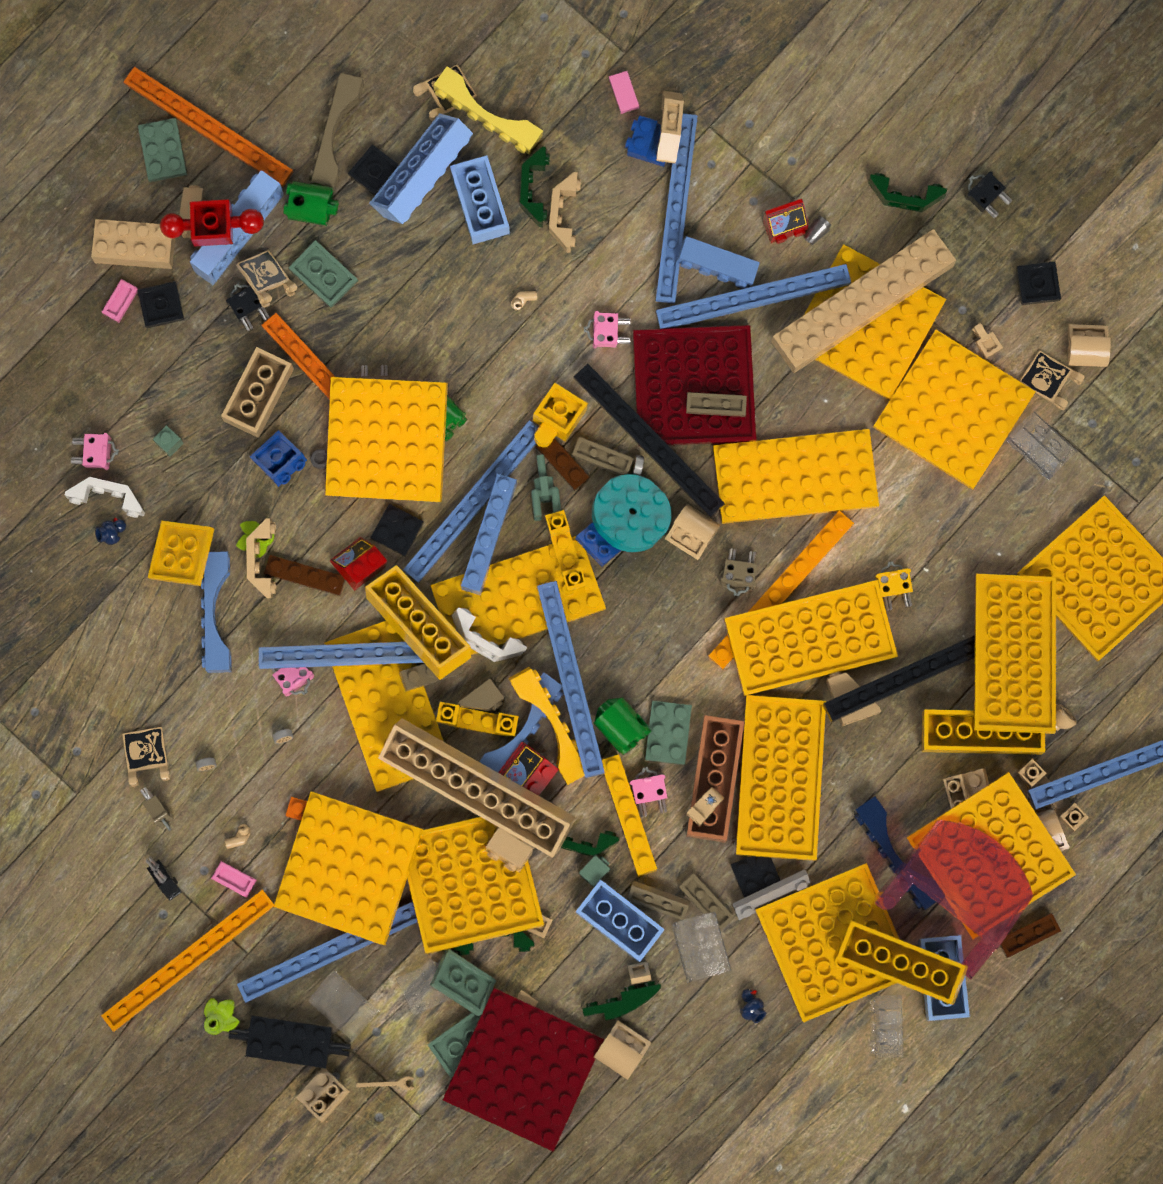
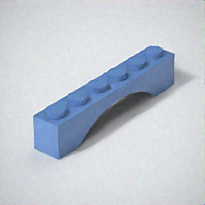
[461,474,517,596]
[201,551,232,673]
[479,672,564,772]

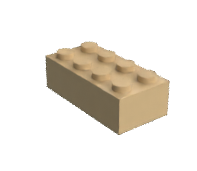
[91,219,175,269]
[221,347,294,438]

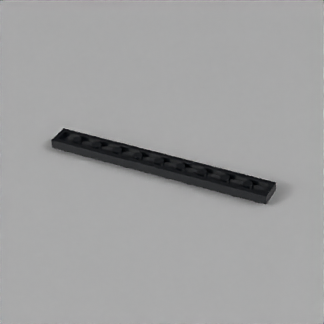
[573,363,725,518]
[823,635,975,723]

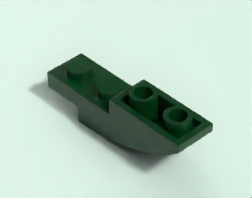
[582,981,661,1021]

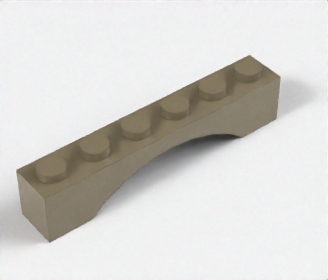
[309,73,364,193]

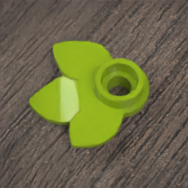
[236,521,275,558]
[204,998,240,1035]

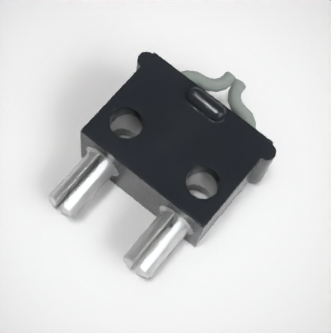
[965,171,1012,218]
[226,283,270,331]
[146,857,182,901]

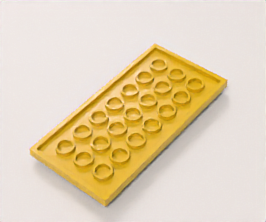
[713,429,879,524]
[430,536,606,655]
[974,574,1056,734]
[724,580,898,696]
[324,621,444,793]
[736,695,826,861]

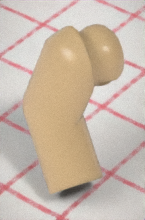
[511,291,537,310]
[225,824,251,849]

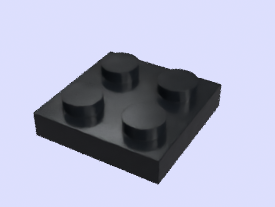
[348,144,399,196]
[1016,261,1061,306]
[137,281,185,329]
[370,504,424,557]
[730,856,781,898]

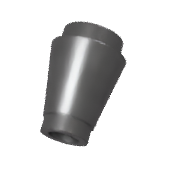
[804,216,832,245]

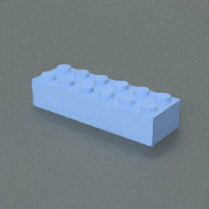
[369,113,473,224]
[190,170,284,285]

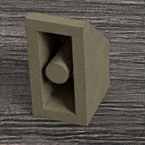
[458,679,505,712]

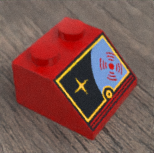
[763,199,809,244]
[330,537,387,591]
[498,741,559,796]

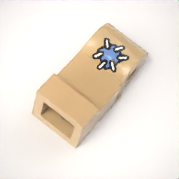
[686,787,724,827]

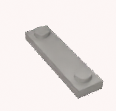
[732,870,811,920]

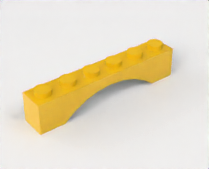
[508,667,585,785]
[602,754,657,877]

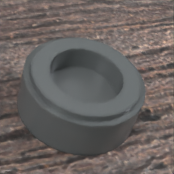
[310,449,327,470]

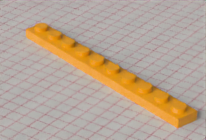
[708,510,854,670]
[101,889,275,1032]

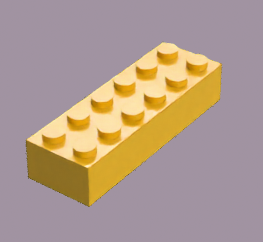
[365,565,471,680]
[922,709,1045,755]
[837,921,968,1005]

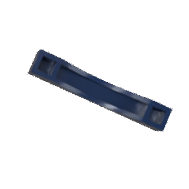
[854,796,945,911]

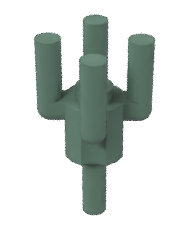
[531,455,561,521]

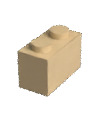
[486,828,533,873]

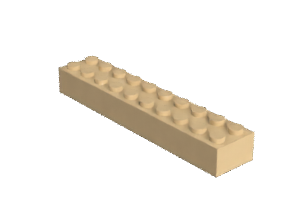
[771,229,956,373]
[378,719,576,858]

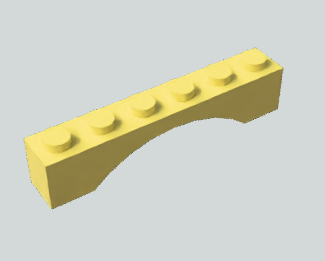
[434,66,543,155]

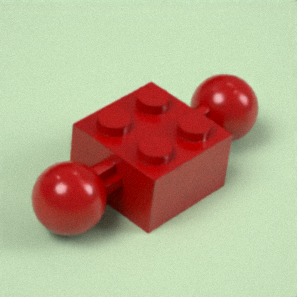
[160,199,264,246]

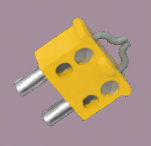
[874,561,913,611]

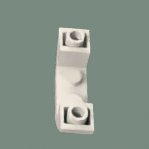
[65,477,145,518]
[452,607,527,662]

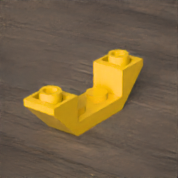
[545,510,587,591]
[436,702,519,736]

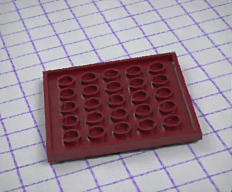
[633,325,756,447]
[442,988,604,1152]

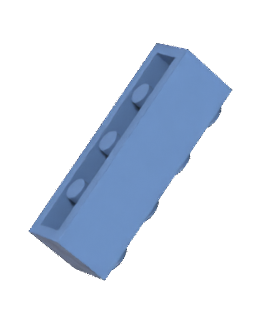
[676,236,760,289]

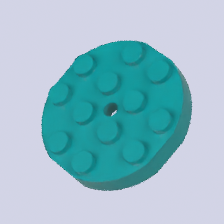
[592,474,671,552]

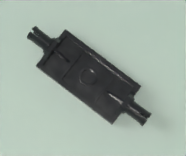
[228,1015,351,1068]

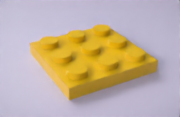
[147,521,214,586]

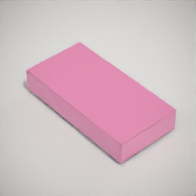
[609,71,639,114]
[102,279,139,323]
[211,861,257,898]

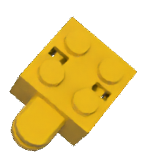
[533,383,588,447]

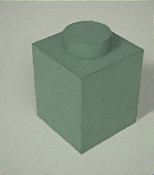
[153,425,184,457]
[579,855,610,888]

